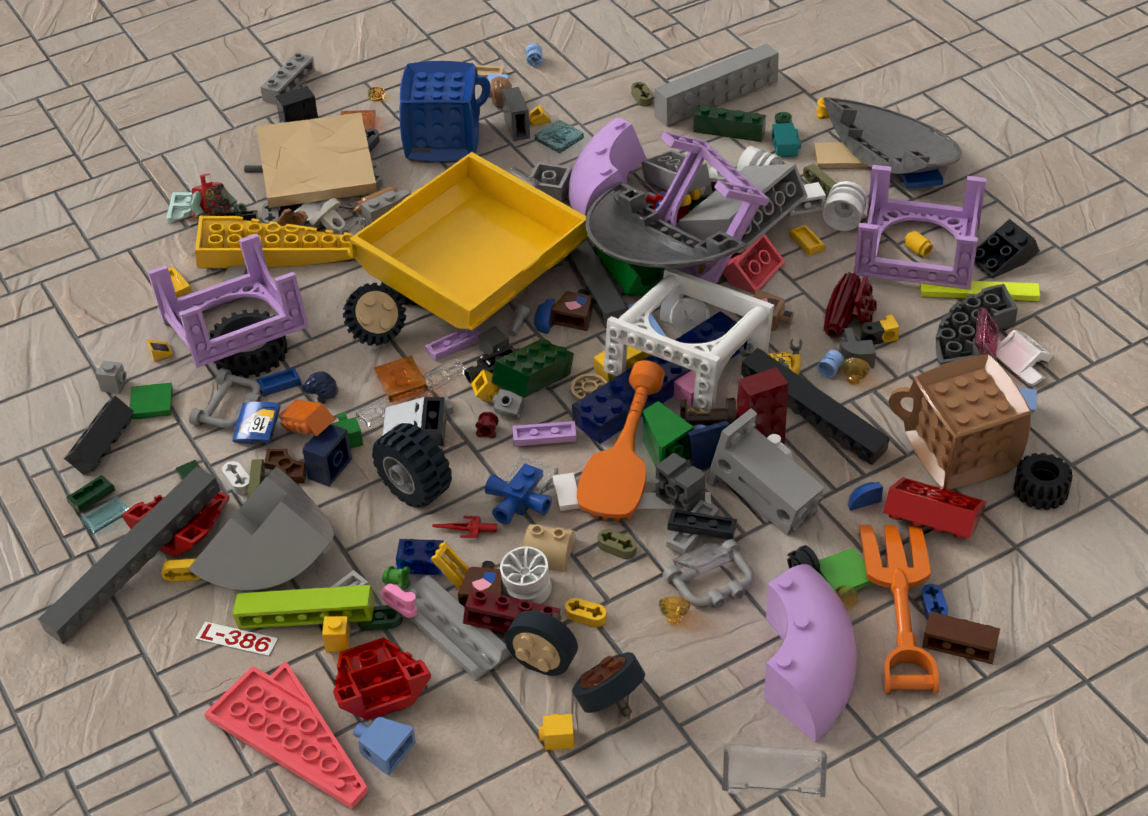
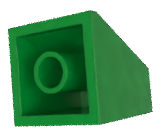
[643,401,693,467]

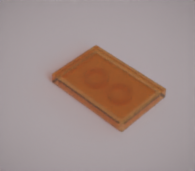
[374,355,428,402]

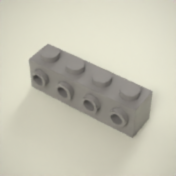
[261,52,315,105]

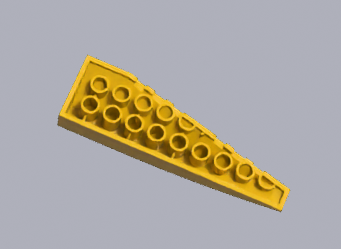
[195,216,355,269]

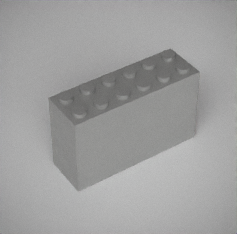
[679,164,808,253]

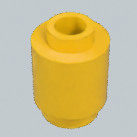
[904,231,933,257]

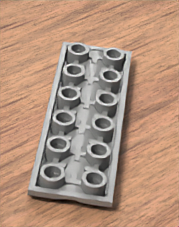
[403,575,512,680]

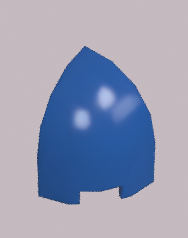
[534,299,555,334]
[848,482,883,511]

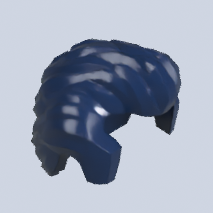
[302,371,338,404]

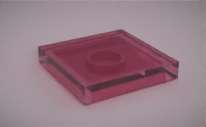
[975,308,999,360]

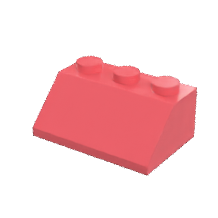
[722,233,786,294]

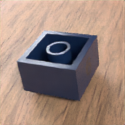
[302,424,352,487]

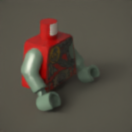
[189,173,247,218]

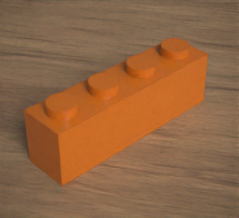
[278,400,335,436]

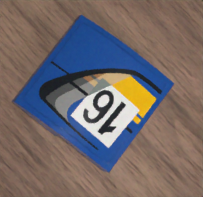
[232,402,281,444]

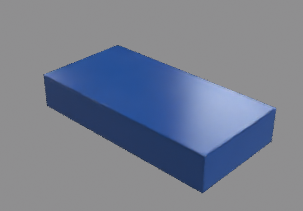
[256,367,302,397]

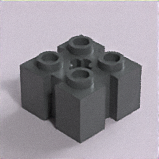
[656,453,706,512]

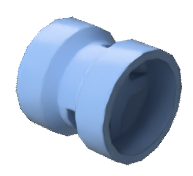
[526,44,543,67]
[817,350,844,378]

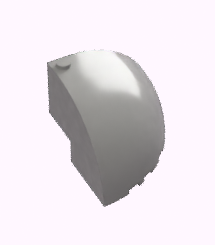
[188,466,334,590]

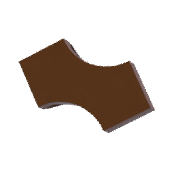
[264,449,306,483]

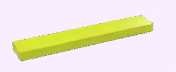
[920,281,1040,301]

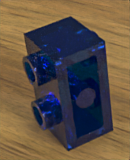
[396,539,445,575]

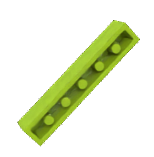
[233,585,375,629]

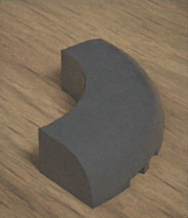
[936,284,1018,366]

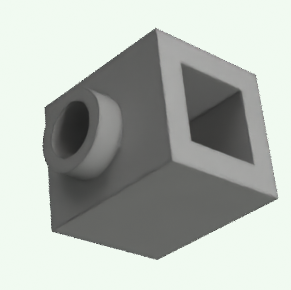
[95,361,127,394]
[492,389,526,420]

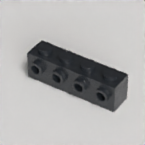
[64,396,134,475]

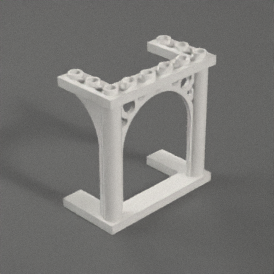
[604,268,774,412]

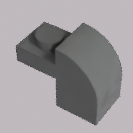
[839,328,876,369]

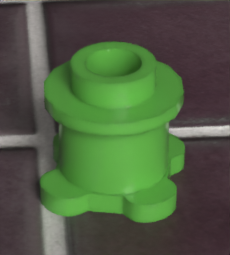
[382,566,410,590]

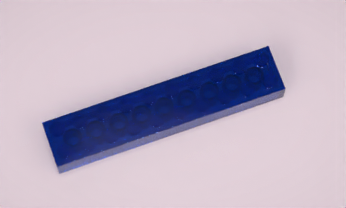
[572,311,748,444]

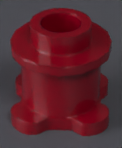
[475,412,499,438]

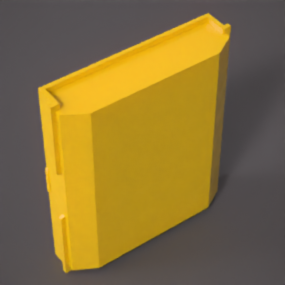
[347,152,589,331]

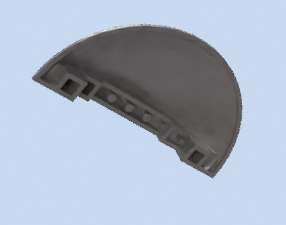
[824,97,962,174]
[586,181,747,268]

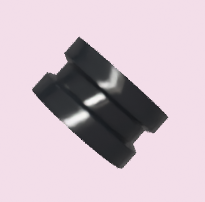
[787,545,820,573]

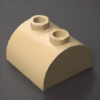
[523,524,576,571]

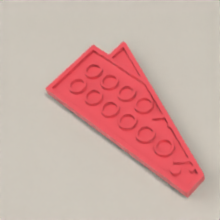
[204,662,368,809]

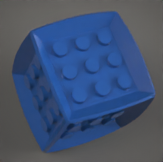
[399,61,491,162]

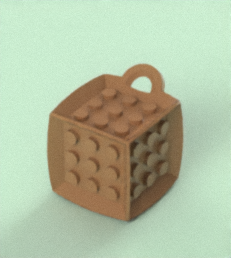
[889,354,1031,490]

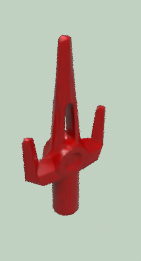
[432,516,498,538]

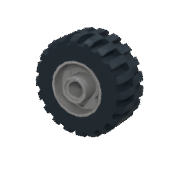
[372,423,452,508]

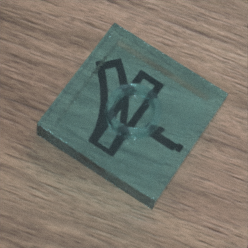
[534,119,584,154]

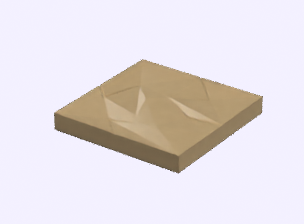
[256,112,377,208]

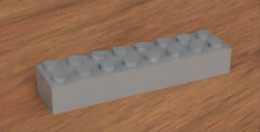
[655,44,779,127]

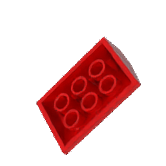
[883,477,987,539]

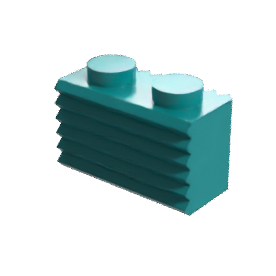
[772,123,801,158]

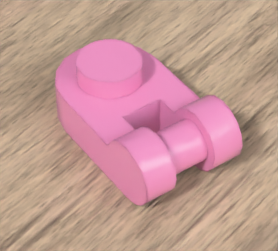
[380,584,417,618]

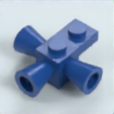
[485,463,552,524]

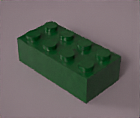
[491,339,574,398]

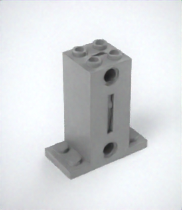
[706,409,825,535]

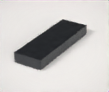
[668,509,737,540]

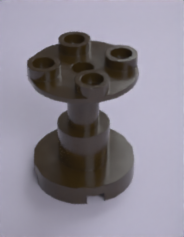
[680,398,737,426]

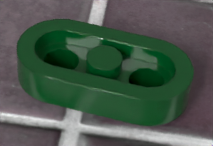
[357,605,403,631]

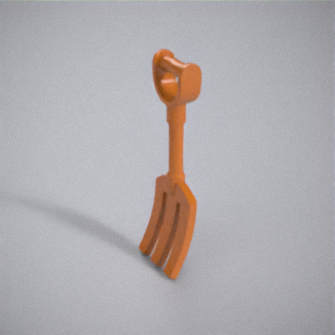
[859,525,939,693]

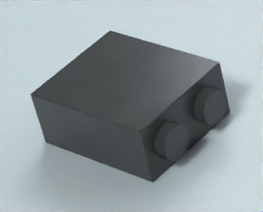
[502,87,530,141]

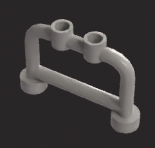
[189,368,262,428]
[662,539,754,608]

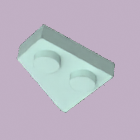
[166,192,193,223]

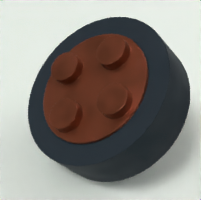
[572,652,645,717]

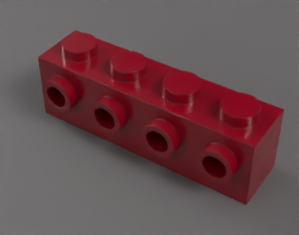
[463,589,561,633]

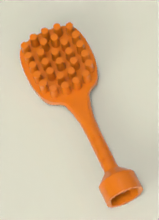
[577,360,665,522]

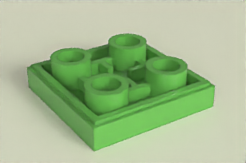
[819,548,875,597]

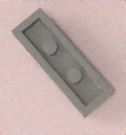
[666,500,720,555]

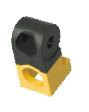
[860,314,899,345]

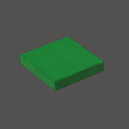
[130,382,173,419]

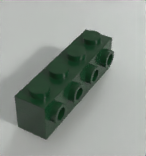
[693,105,766,142]

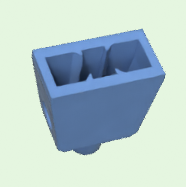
[353,717,416,776]

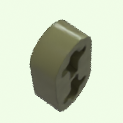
[631,82,653,106]
[597,529,637,559]

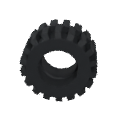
[1013,453,1073,510]

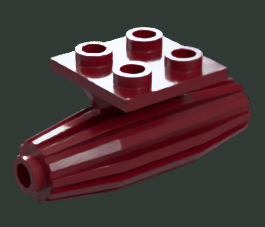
[823,272,877,338]

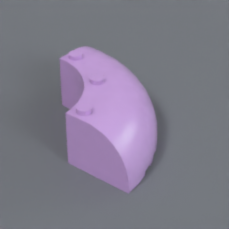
[569,117,647,216]
[764,564,857,743]

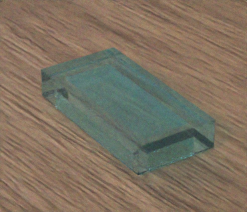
[80,496,129,534]

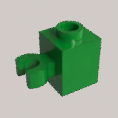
[332,412,363,449]

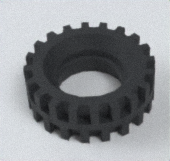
[209,309,288,379]

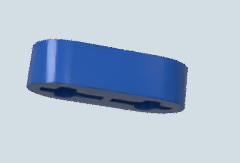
[921,584,948,620]

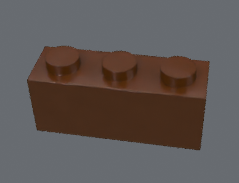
[922,612,1000,665]

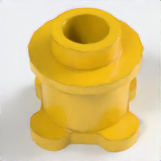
[816,97,830,119]

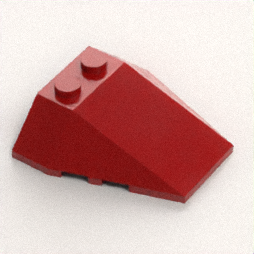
[122,492,230,557]
[333,637,431,720]

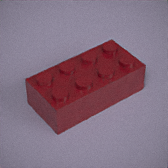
[737,367,789,444]

